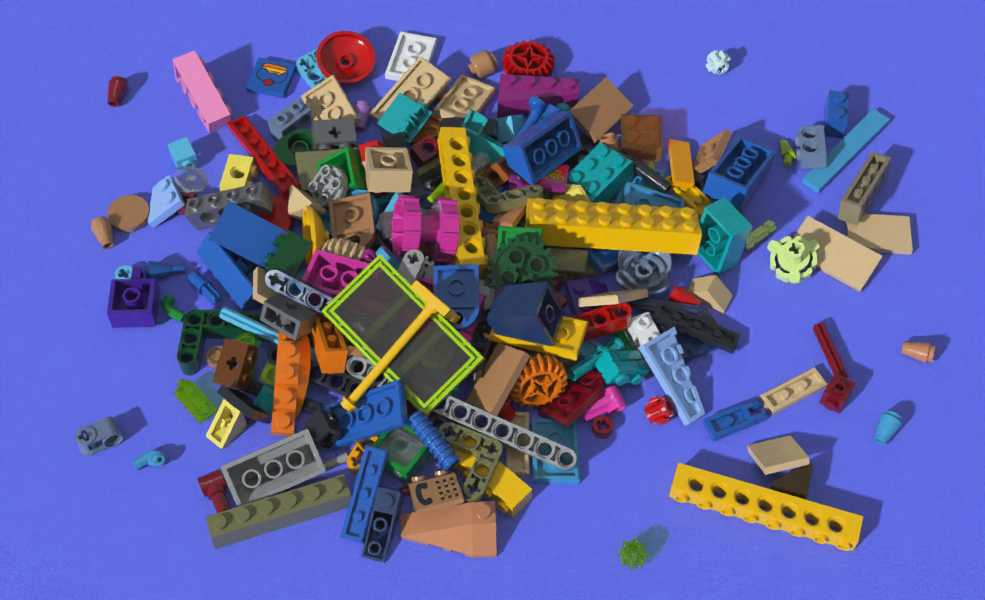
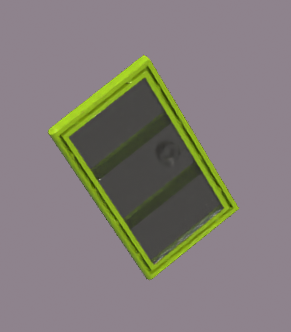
[322,254,484,416]

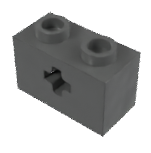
[311,118,357,151]
[260,293,316,341]

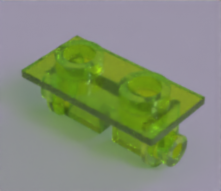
[173,379,218,424]

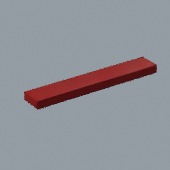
[227,116,302,197]

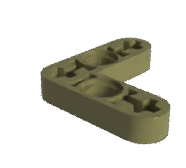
[473,176,544,214]
[438,422,502,502]

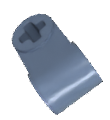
[75,417,123,456]

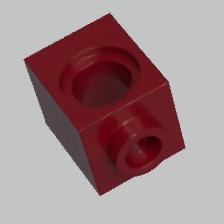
[410,134,440,168]

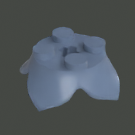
[616,250,672,297]

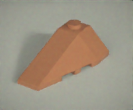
[401,501,497,558]

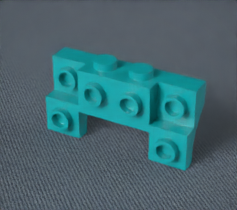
[461,109,522,178]

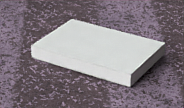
[385,32,438,81]

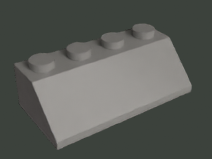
[219,429,326,507]

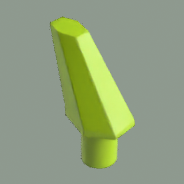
[780,140,796,167]

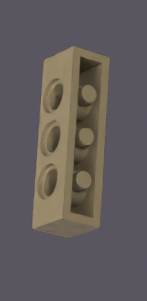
[838,151,892,225]

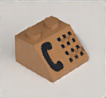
[407,469,465,514]

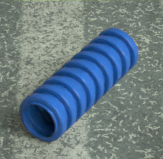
[408,410,461,471]

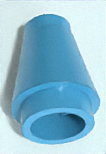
[873,410,902,446]

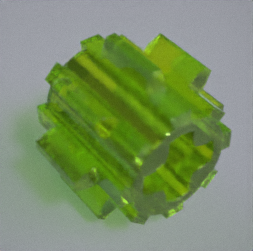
[618,538,649,571]

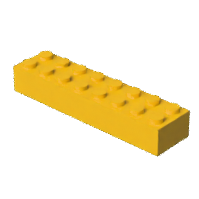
[525,198,702,255]

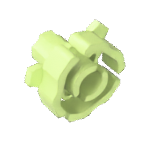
[767,236,820,284]

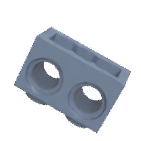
[268,98,313,141]
[795,125,826,169]

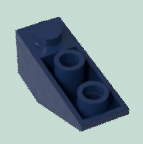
[361,486,405,563]

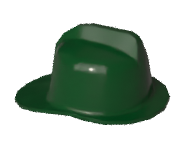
[274,128,314,165]

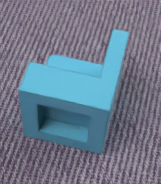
[495,114,524,142]

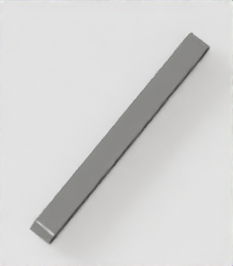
[346,356,578,471]

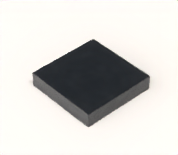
[217,385,272,424]

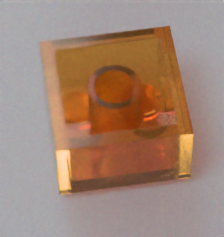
[619,114,663,162]

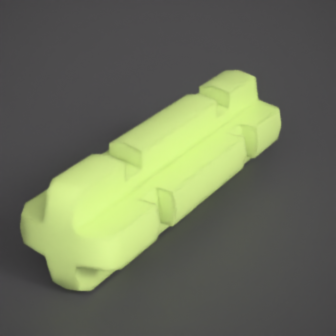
[744,220,776,250]

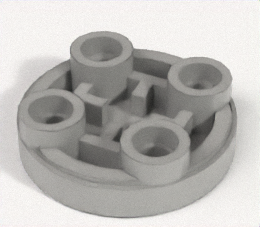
[308,165,348,208]

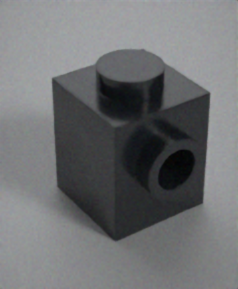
[304,408,344,449]

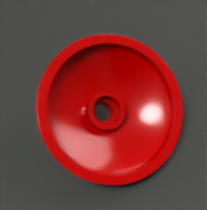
[316,31,375,85]

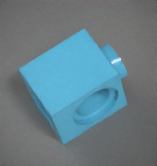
[167,137,199,174]

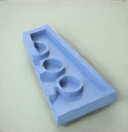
[638,327,705,426]

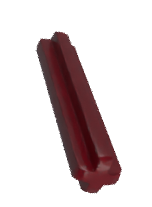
[813,322,848,378]

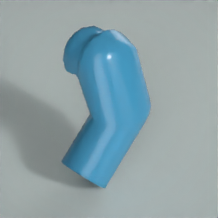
[131,450,167,471]

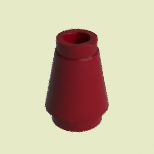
[107,76,128,107]

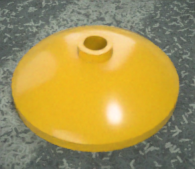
[302,206,329,268]

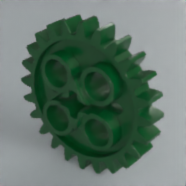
[487,235,559,294]

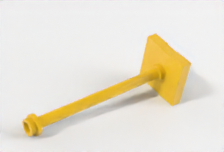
[340,280,461,413]

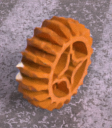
[510,353,568,409]

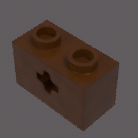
[212,338,258,392]

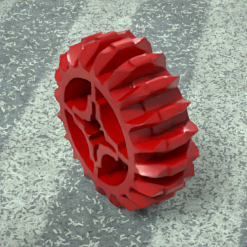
[502,39,555,77]

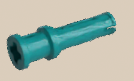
[566,337,625,381]

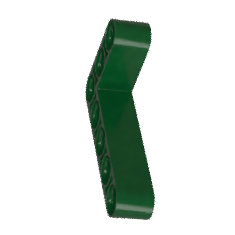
[177,309,278,376]

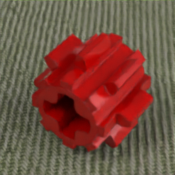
[644,396,674,425]

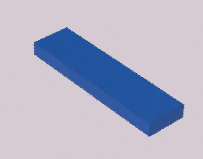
[340,445,390,544]

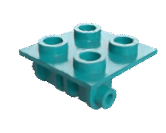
[377,92,432,144]

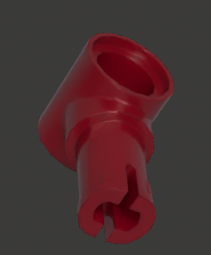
[197,469,231,513]

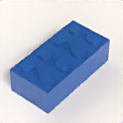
[702,135,777,210]

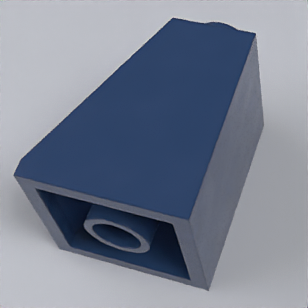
[487,281,564,346]

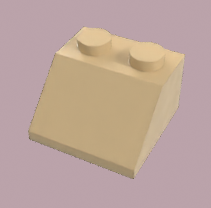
[365,147,413,193]

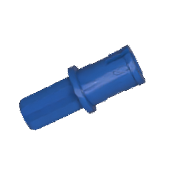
[188,270,222,305]

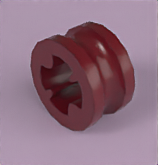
[592,416,613,439]

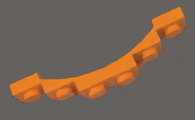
[271,331,311,436]

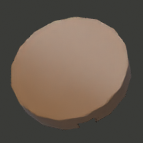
[107,195,150,233]

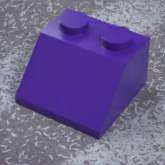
[565,277,609,324]

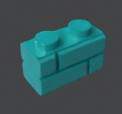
[595,351,649,386]

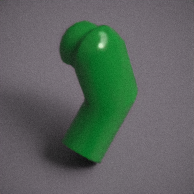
[160,294,186,323]

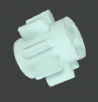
[705,50,731,75]

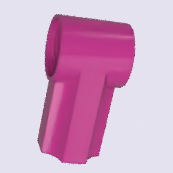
[582,385,627,422]

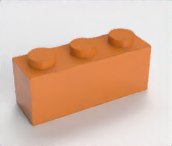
[309,311,348,374]

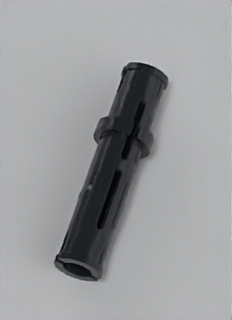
[618,149,672,194]

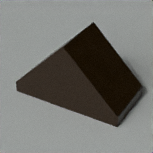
[769,462,813,499]

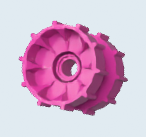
[391,195,460,263]

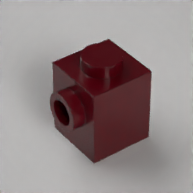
[819,372,856,414]

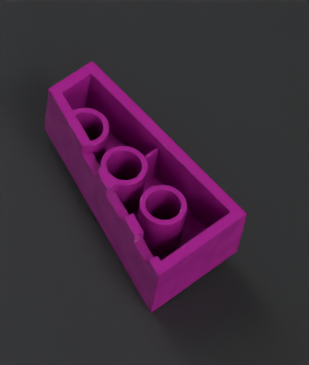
[497,74,580,118]

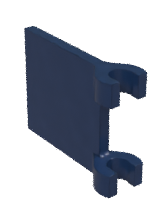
[658,309,718,364]

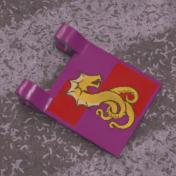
[509,165,569,193]

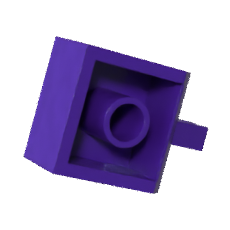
[107,267,160,328]

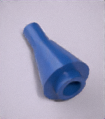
[144,260,185,279]

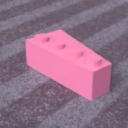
[173,50,233,133]

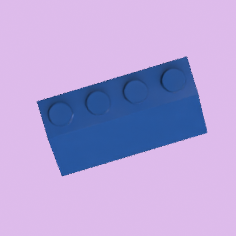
[502,111,583,185]
[196,232,264,310]

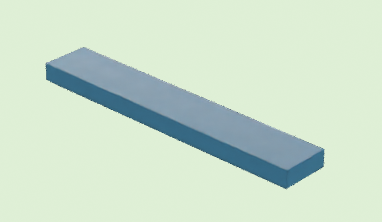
[802,108,890,193]

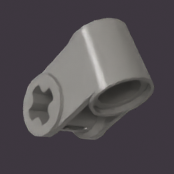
[391,249,425,292]

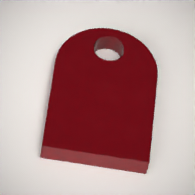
[537,371,606,426]

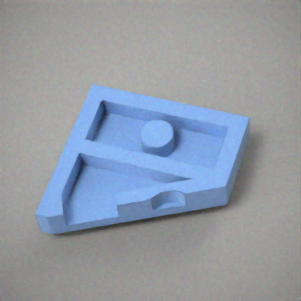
[148,175,185,228]

